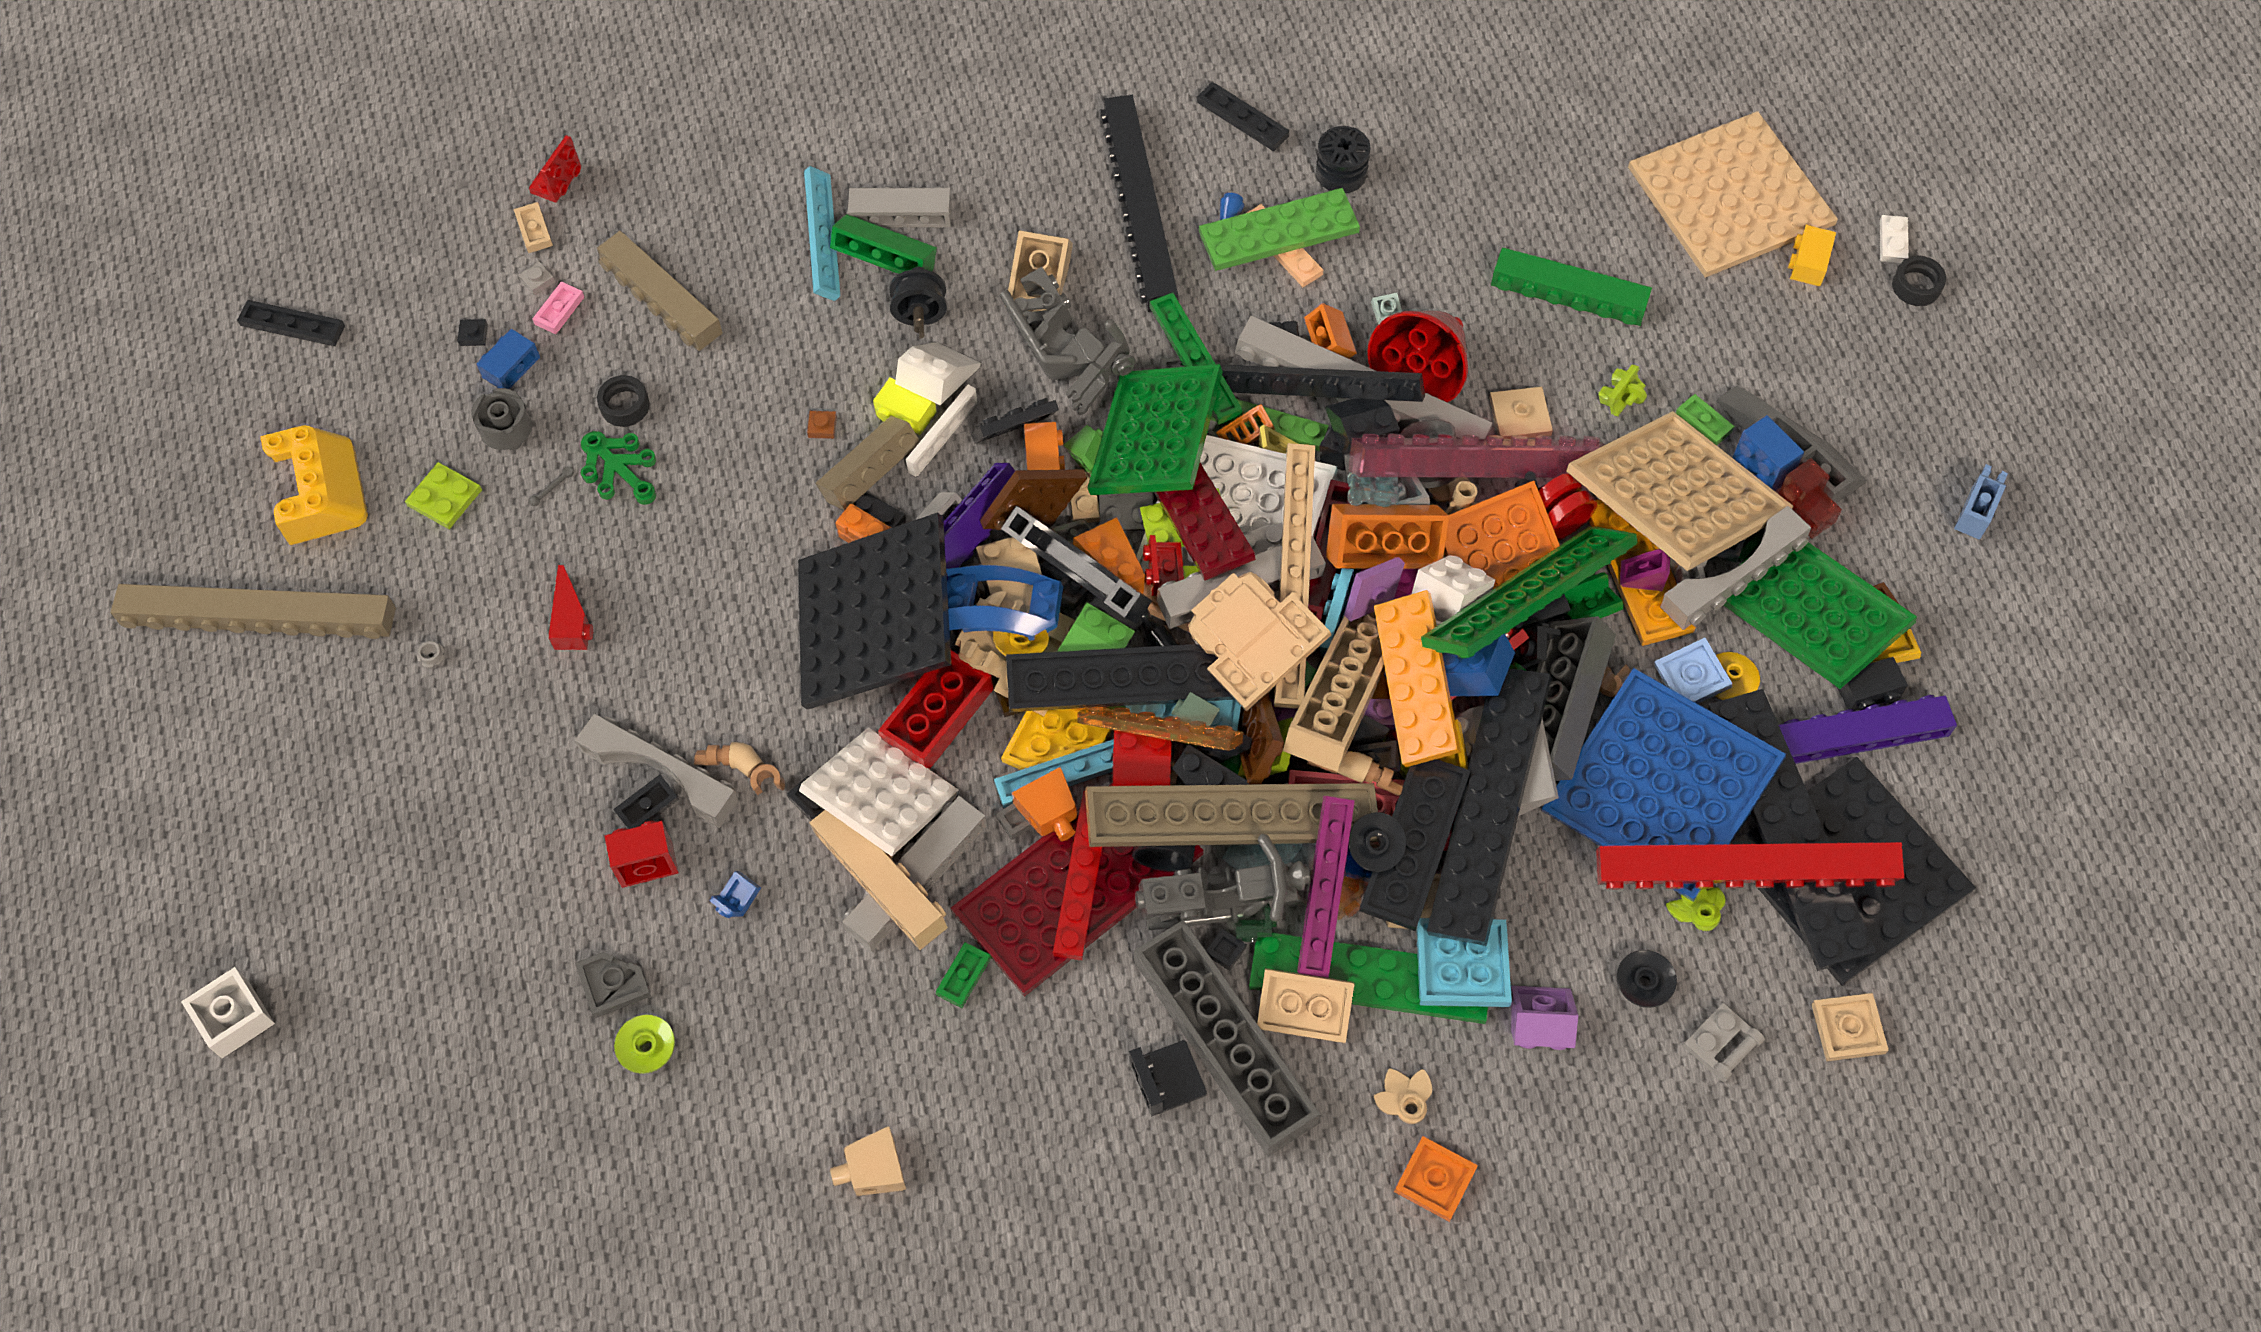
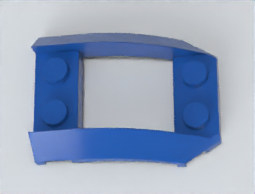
[946,565,1063,641]

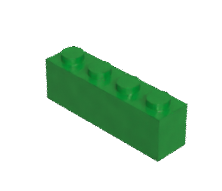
[830,214,937,274]

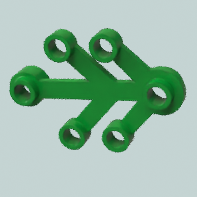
[581,431,656,505]

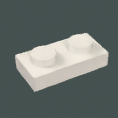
[1880,215,1909,263]

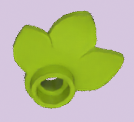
[1666,887,1725,931]

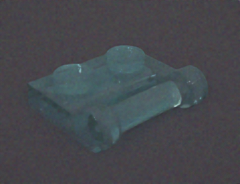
[1347,471,1399,507]

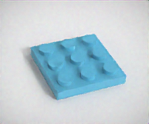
[1416,918,1512,1007]

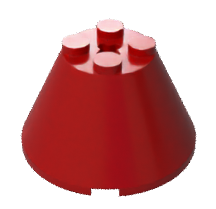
[1368,311,1468,403]

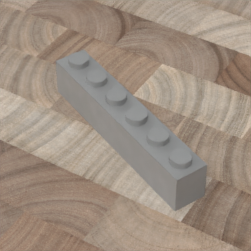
[1157,536,1326,629]
[842,796,987,952]

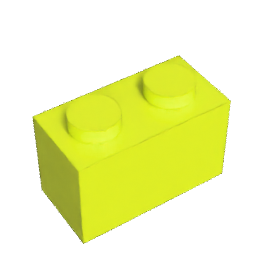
[873,377,937,435]

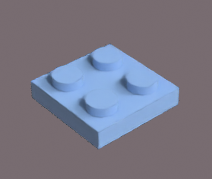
[1654,638,1732,704]

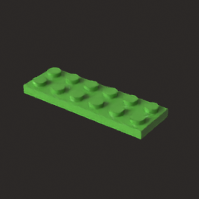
[1199,188,1360,271]

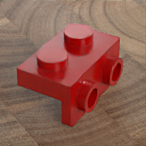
[1143,535,1184,596]

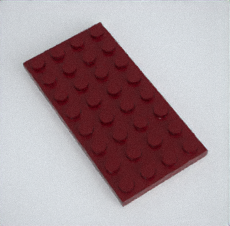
[950,783,1204,997]

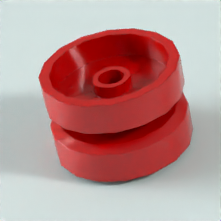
[1539,473,1597,541]

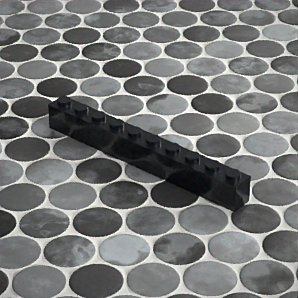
[1100,94,1178,312]

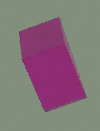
[1620,549,1670,591]

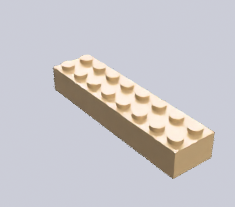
[1283,611,1385,772]

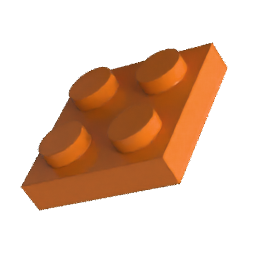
[1394,1136,1478,1222]

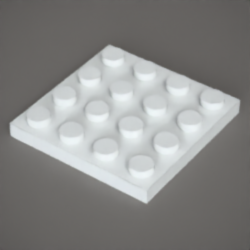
[799,727,959,856]

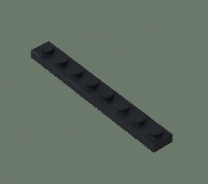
[1221,365,1425,402]

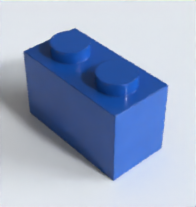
[476,329,540,389]

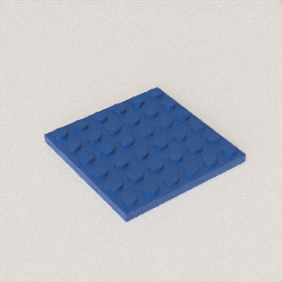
[1542,668,1786,902]

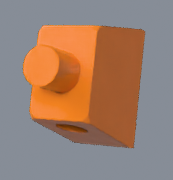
[1012,767,1077,841]

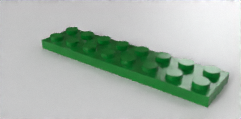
[1249,931,1488,1024]

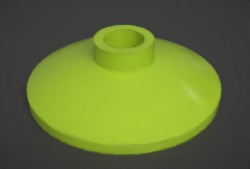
[614,1015,675,1074]

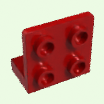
[529,135,581,203]

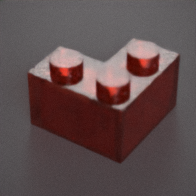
[1778,458,1842,539]

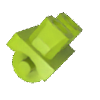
[1598,364,1647,417]

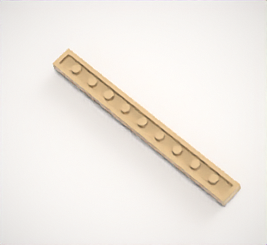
[1274,443,1315,709]

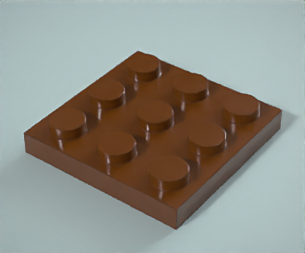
[980,469,1087,530]

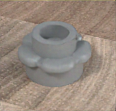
[417,641,444,668]

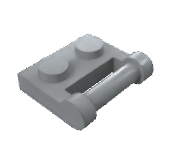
[1683,1003,1765,1082]

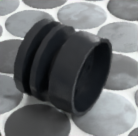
[1316,126,1371,193]
[1132,845,1195,872]

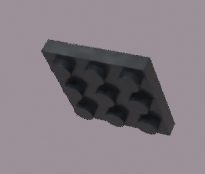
[971,398,1059,444]

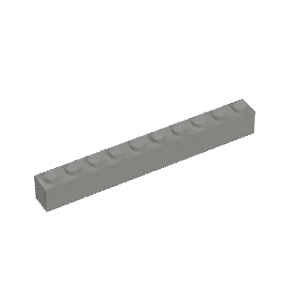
[1235,316,1492,460]

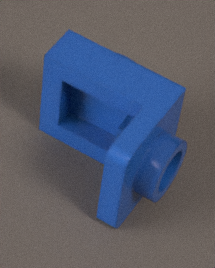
[709,871,761,918]

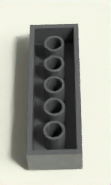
[1536,616,1616,781]

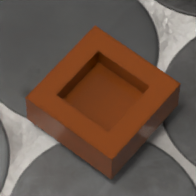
[807,411,837,439]

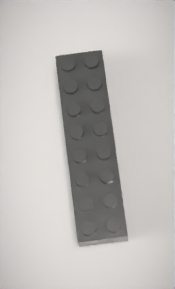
[1134,920,1320,1157]

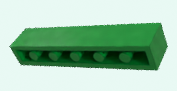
[1491,247,1652,326]

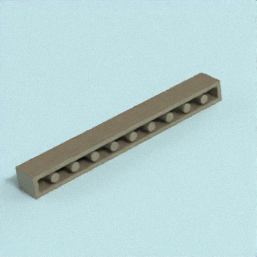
[110,584,396,639]

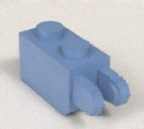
[1954,464,2008,540]

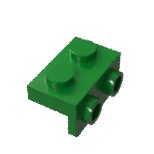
[1564,572,1623,620]

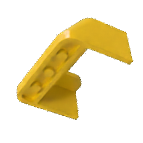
[260,425,368,545]

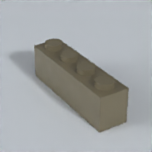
[815,416,920,510]

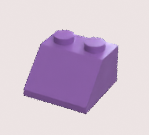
[1511,986,1578,1050]

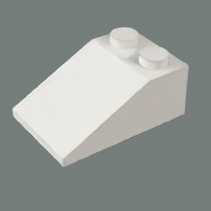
[895,342,981,405]

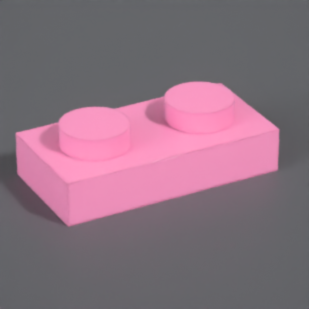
[533,282,584,334]

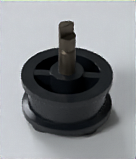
[889,267,947,339]

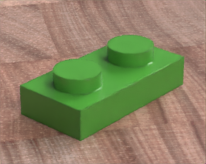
[1676,394,1735,446]

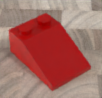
[1112,729,1172,786]

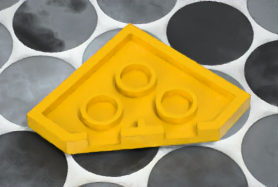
[1001,708,1115,770]

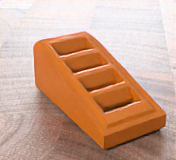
[1216,404,1275,445]

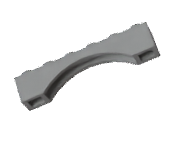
[1661,506,1811,630]
[574,714,739,828]

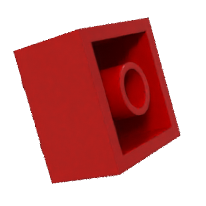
[604,821,679,888]

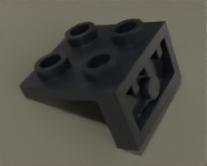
[1129,1040,1207,1117]

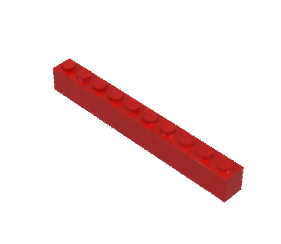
[1596,842,1904,890]

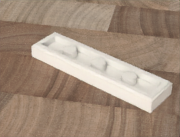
[906,384,977,477]

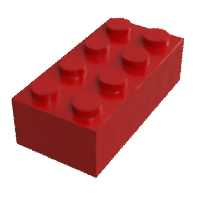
[878,650,993,770]

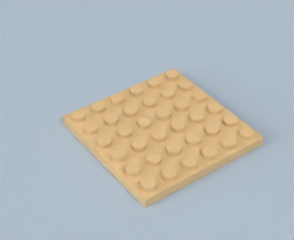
[1628,111,1838,278]
[1566,411,1793,571]

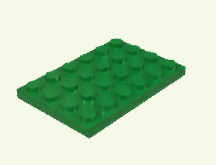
[1087,364,1223,495]
[1723,542,1917,689]

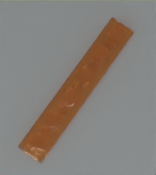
[1077,707,1243,751]

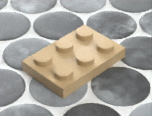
[1257,968,1354,1043]

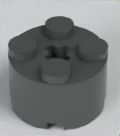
[471,388,532,450]

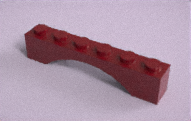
[1308,479,1357,623]

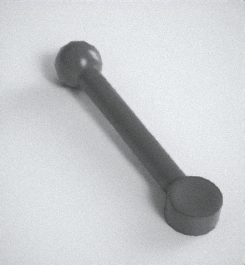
[529,467,574,506]

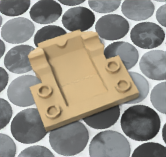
[1188,572,1331,711]
[955,591,1076,716]

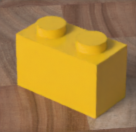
[1788,225,1836,286]

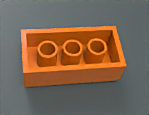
[1326,504,1449,569]

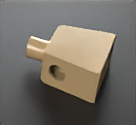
[830,1127,906,1196]

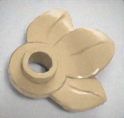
[1374,1069,1432,1124]

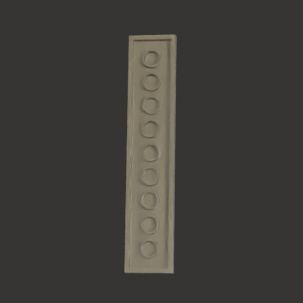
[1085,783,1378,847]

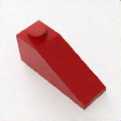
[548,565,593,650]

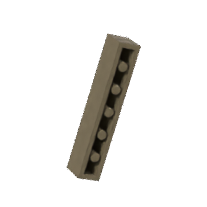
[597,231,723,351]

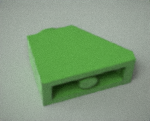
[1063,425,1103,474]

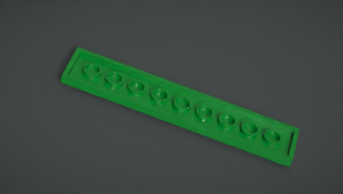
[1421,526,1637,658]

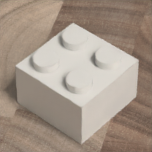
[1412,555,1495,619]
[181,967,275,1058]

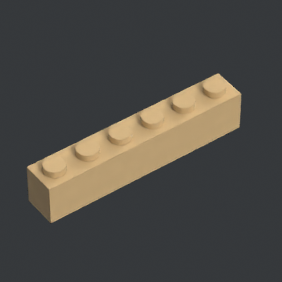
[809,810,948,950]

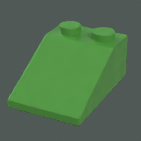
[1057,603,1135,652]

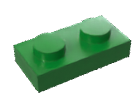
[936,942,991,1008]

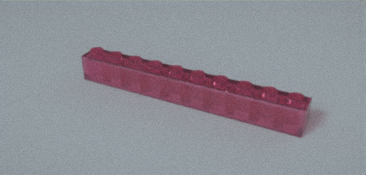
[1348,434,1606,478]

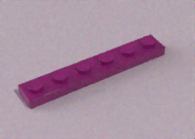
[1297,796,1355,978]

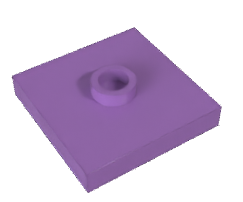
[1344,557,1405,621]

